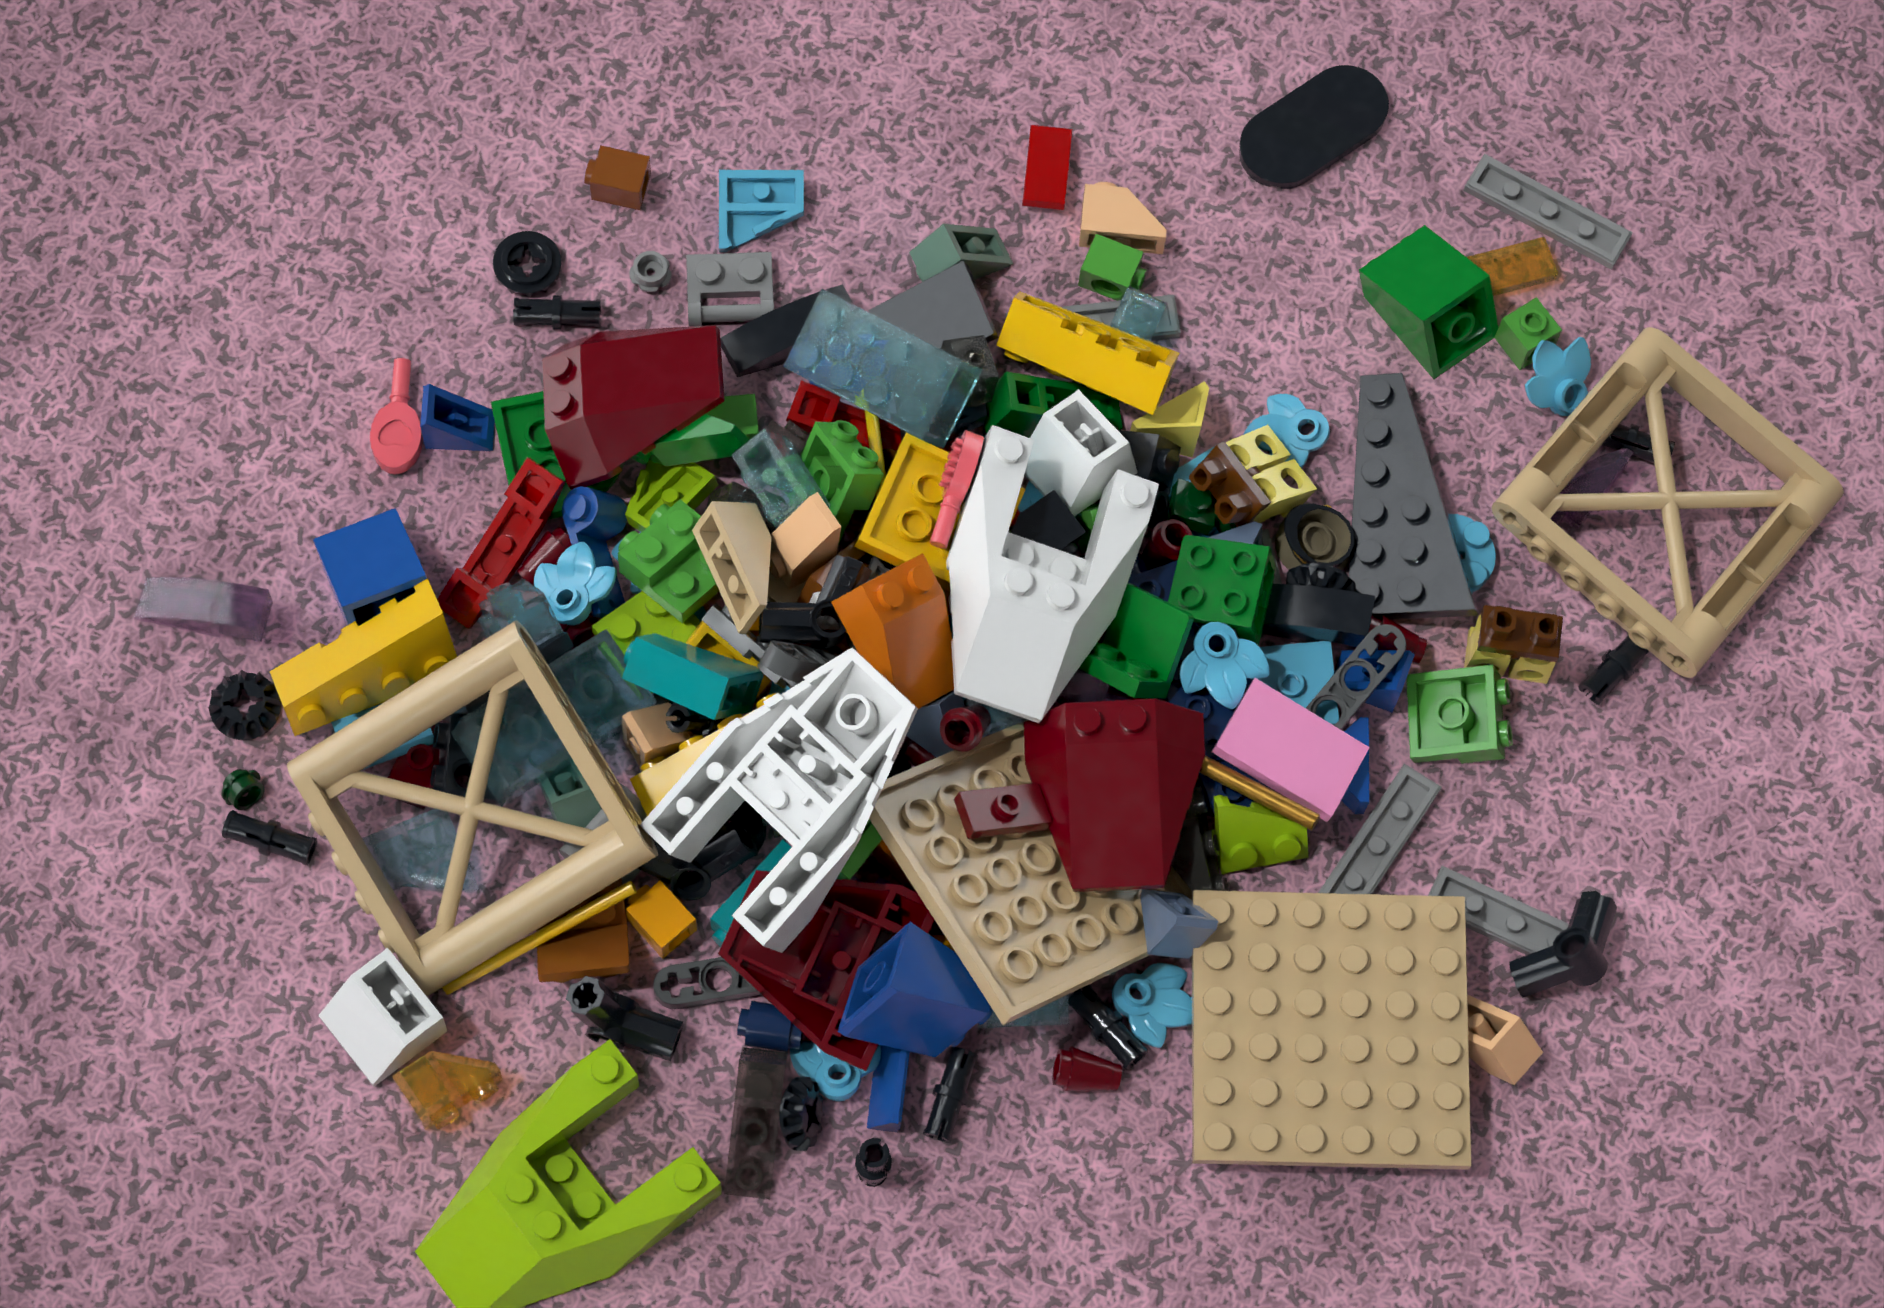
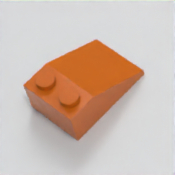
[831,553,954,709]

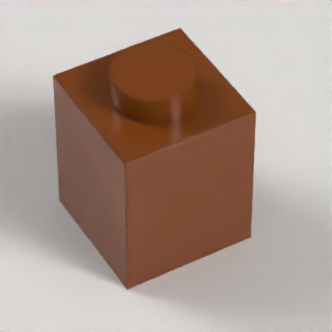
[584,145,651,211]

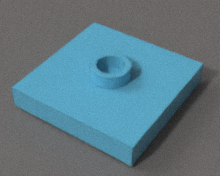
[1258,641,1339,725]

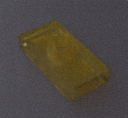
[1467,237,1559,296]

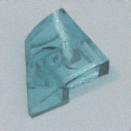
[362,809,479,893]

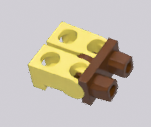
[1189,425,1317,527]
[1464,605,1563,684]

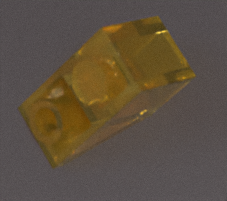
[392,1051,503,1130]

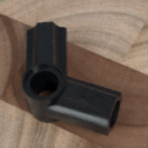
[759,555,872,649]
[637,820,757,901]
[1509,891,1617,998]
[566,976,684,1061]

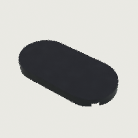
[1239,65,1389,189]

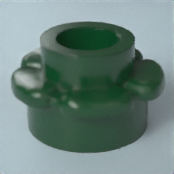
[221,769,264,810]

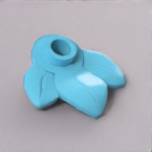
[1525,337,1591,416]
[1243,394,1330,468]
[534,542,617,625]
[1179,622,1269,709]
[1112,963,1192,1048]
[790,1041,881,1101]

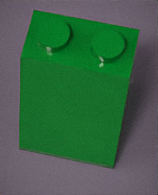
[1359,225,1499,379]

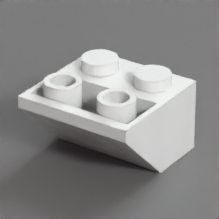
[1024,390,1138,516]
[319,948,447,1087]

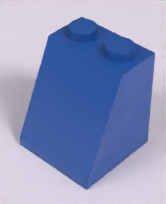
[313,508,427,626]
[838,922,993,1058]

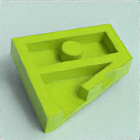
[625,460,718,532]
[1213,795,1308,874]

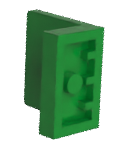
[1168,535,1277,646]
[1079,583,1194,699]

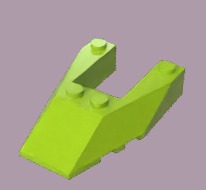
[415,1039,722,1308]

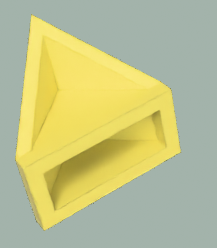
[1130,381,1209,458]

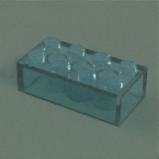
[783,289,983,448]
[451,629,657,807]

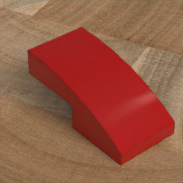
[1022,125,1073,210]

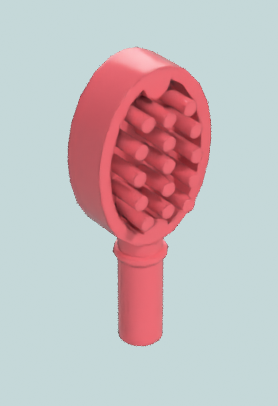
[370,358,423,475]
[930,430,984,549]

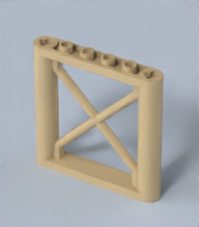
[1492,327,1844,678]
[287,620,658,996]

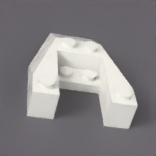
[946,425,1159,723]
[640,648,918,953]

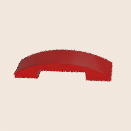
[786,380,961,453]
[437,457,565,629]

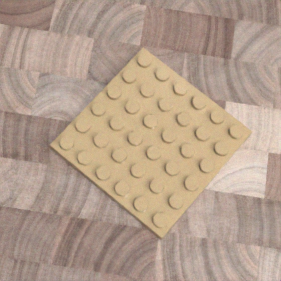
[869,704,1192,1026]
[1192,890,1471,1170]

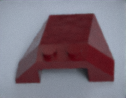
[542,325,725,490]
[1024,698,1205,892]
[718,870,935,1071]

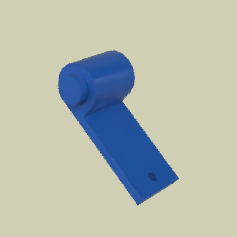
[562,486,627,618]

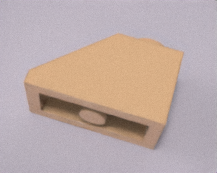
[1079,182,1167,254]
[769,492,841,590]
[622,702,694,767]
[1467,994,1543,1085]

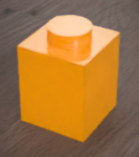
[626,880,697,959]

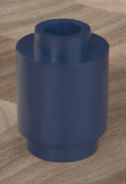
[737,1001,803,1053]

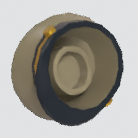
[1275,503,1354,570]

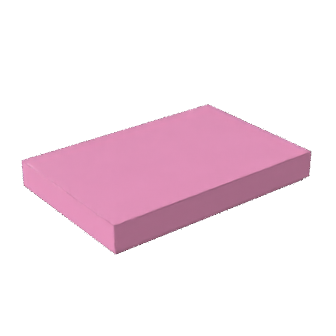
[1212,678,1370,822]

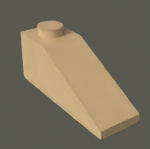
[692,501,772,634]

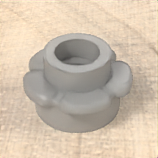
[629,251,672,292]

